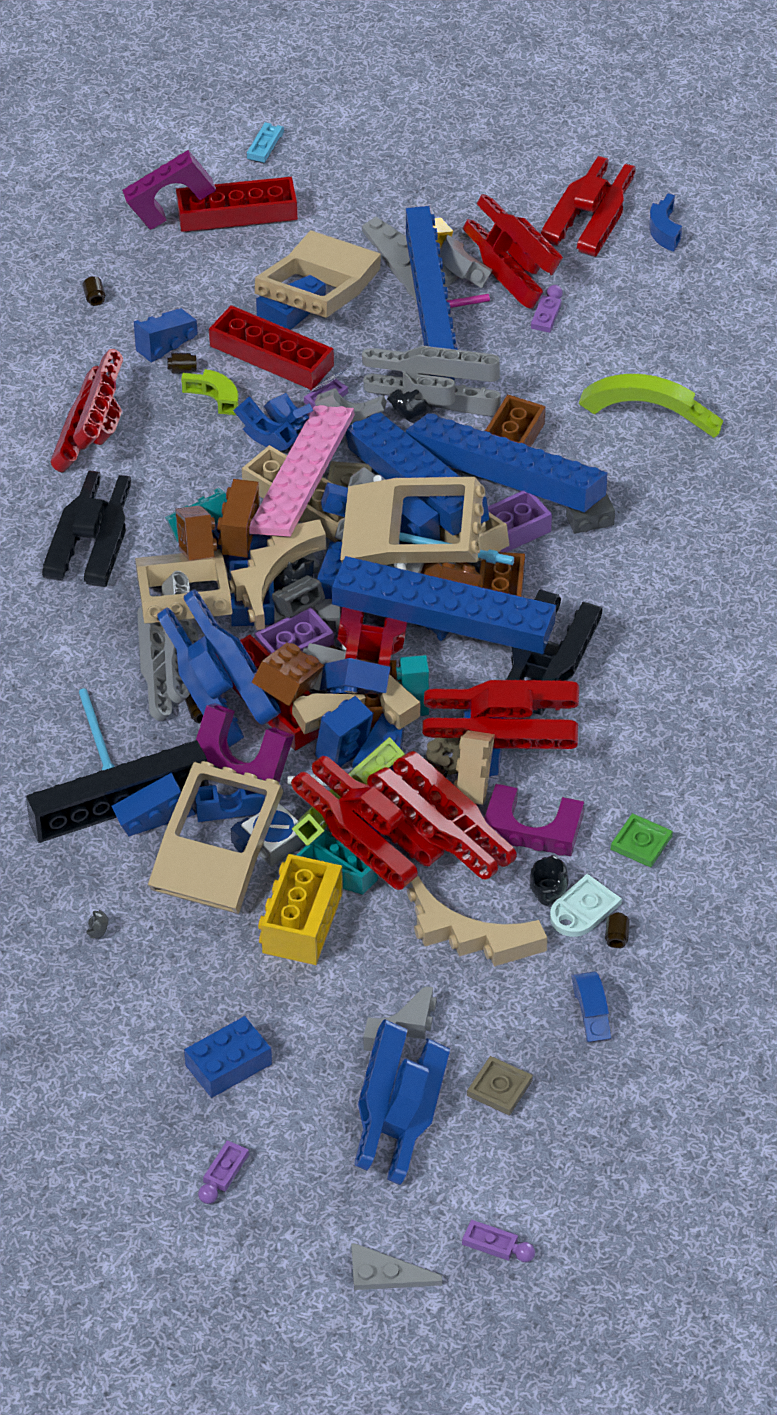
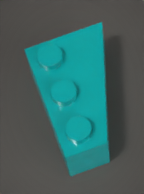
[165,487,227,542]
[396,655,429,716]
[297,830,378,895]

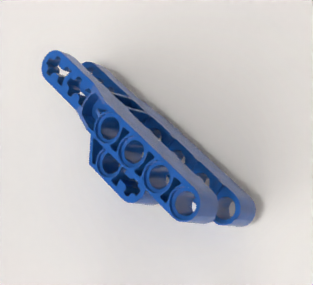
[157,589,281,748]
[354,1019,450,1185]

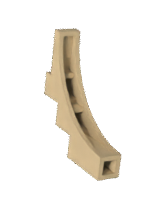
[228,519,326,630]
[407,876,547,967]

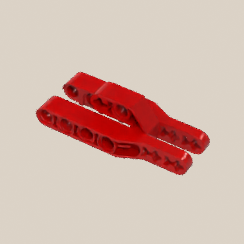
[541,156,636,257]
[462,194,563,309]
[51,349,123,472]
[337,607,407,666]
[422,680,579,749]
[367,751,517,880]
[291,756,444,890]

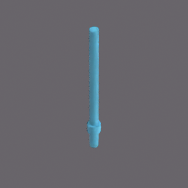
[399,532,514,565]
[79,688,115,770]

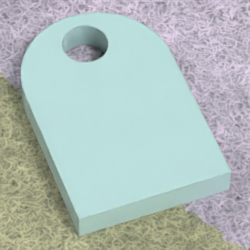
[550,874,622,937]

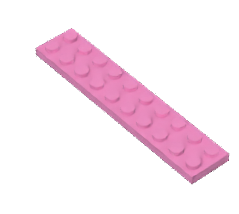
[250,405,355,537]

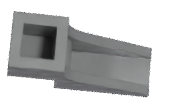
[363,987,437,1051]

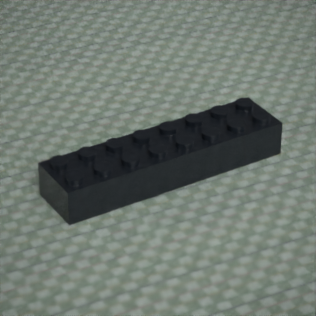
[26,740,209,843]

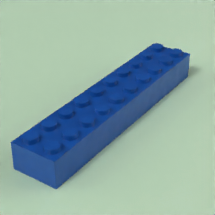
[406,206,458,381]
[346,412,490,536]
[406,413,608,512]
[332,556,556,654]

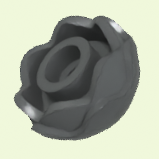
[86,910,109,939]

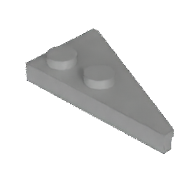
[351,1244,442,1290]

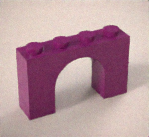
[122,150,216,230]
[196,703,294,782]
[485,784,584,856]

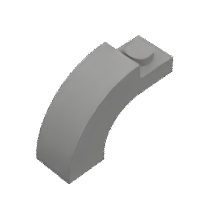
[438,235,493,288]
[315,388,387,425]

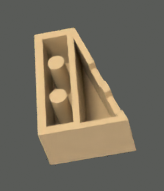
[454,730,495,805]

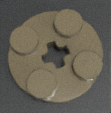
[426,738,461,775]

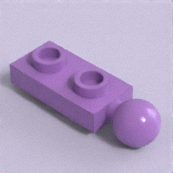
[531,285,563,333]
[198,1140,249,1204]
[462,1219,535,1262]

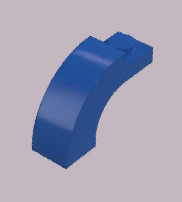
[649,193,682,252]
[264,393,313,431]
[233,396,298,451]
[571,971,611,1042]

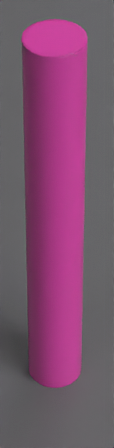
[447,294,490,308]

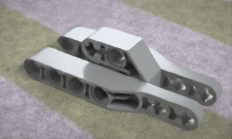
[362,346,501,416]
[137,571,198,721]

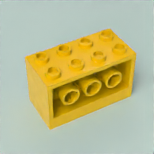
[258,854,343,965]

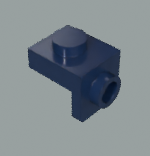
[231,817,251,853]

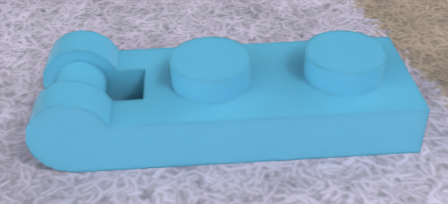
[247,122,284,163]

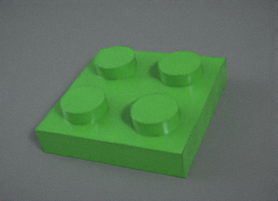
[610,813,673,868]

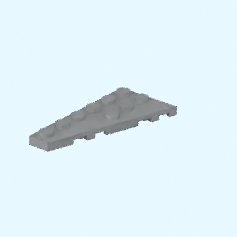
[362,217,460,304]

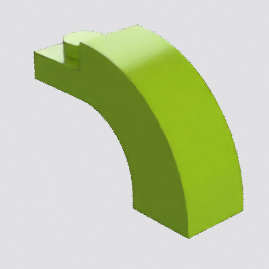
[181,369,239,415]

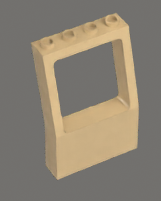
[255,230,381,318]
[340,477,485,565]
[135,549,232,624]
[148,761,284,914]

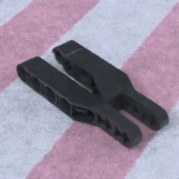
[42,470,131,587]
[506,589,603,716]

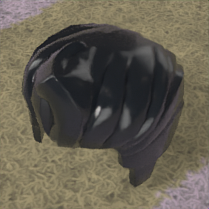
[387,389,432,422]
[273,558,314,590]
[530,855,569,906]

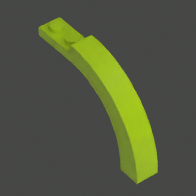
[578,374,723,438]
[292,737,405,846]

